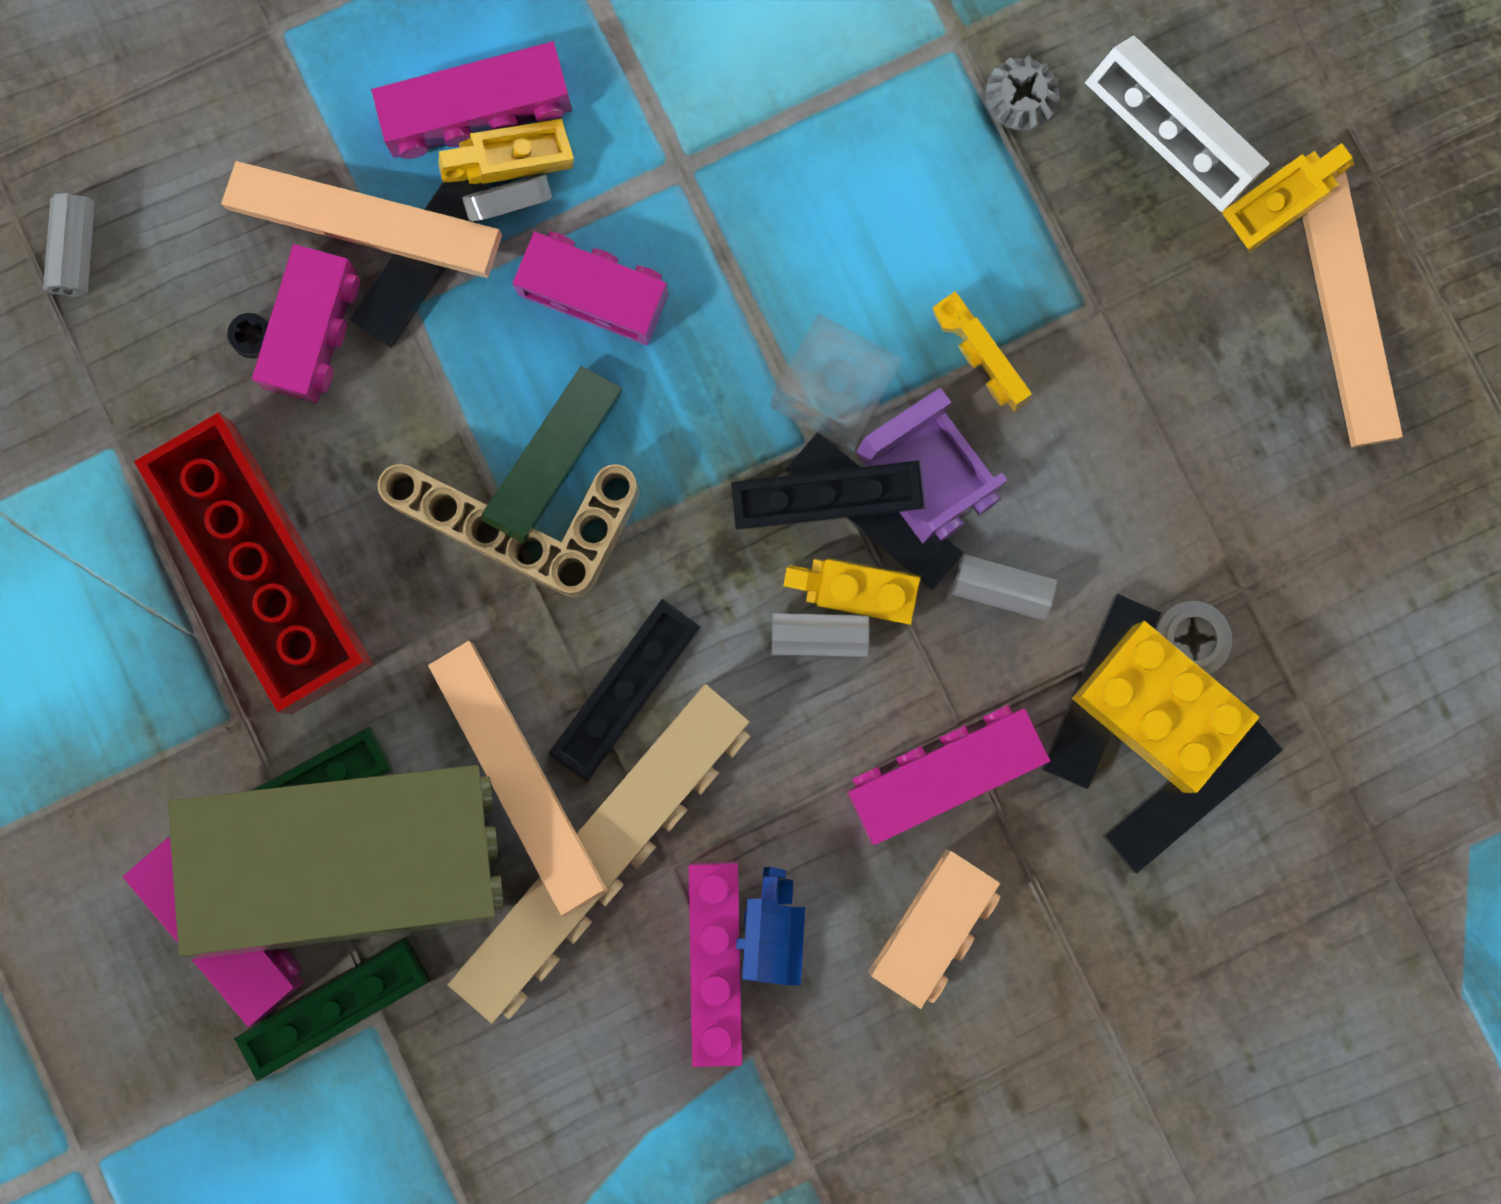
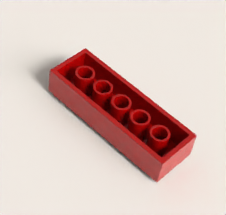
[134,412,375,715]

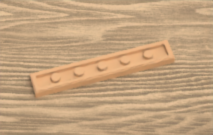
[221,161,502,279]
[1302,171,1403,448]
[428,641,608,917]

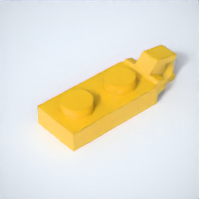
[438,119,574,184]
[1222,143,1354,252]
[932,291,1032,412]
[783,557,921,625]

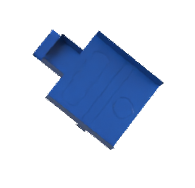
[736,867,805,986]

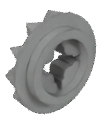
[985,55,1061,131]
[1156,601,1232,674]

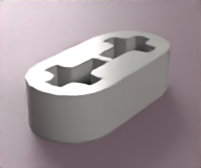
[462,174,553,221]

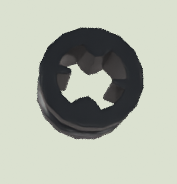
[227,313,268,359]

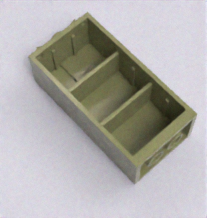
[168,765,503,960]

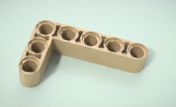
[378,464,640,598]

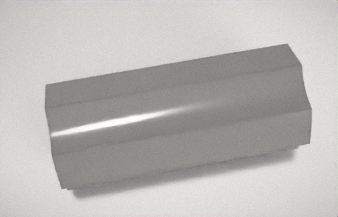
[43,193,95,297]
[952,554,1057,620]
[771,613,869,658]

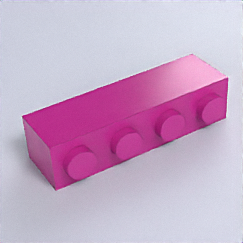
[371,41,573,159]
[846,705,1050,845]
[122,837,305,1027]
[689,862,742,1067]

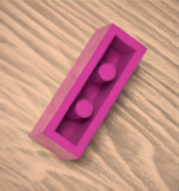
[512,231,669,346]
[251,244,360,404]

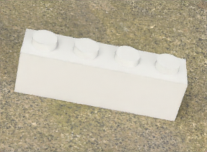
[1085,36,1270,212]

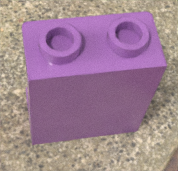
[856,388,1008,544]

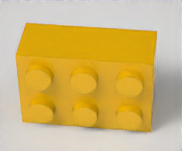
[1072,621,1259,793]

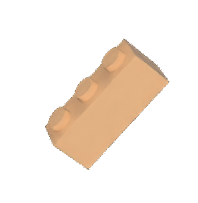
[868,849,1001,1009]

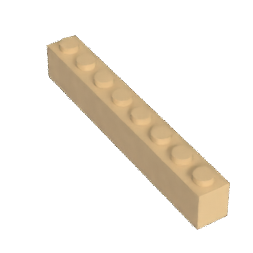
[448,684,751,1024]

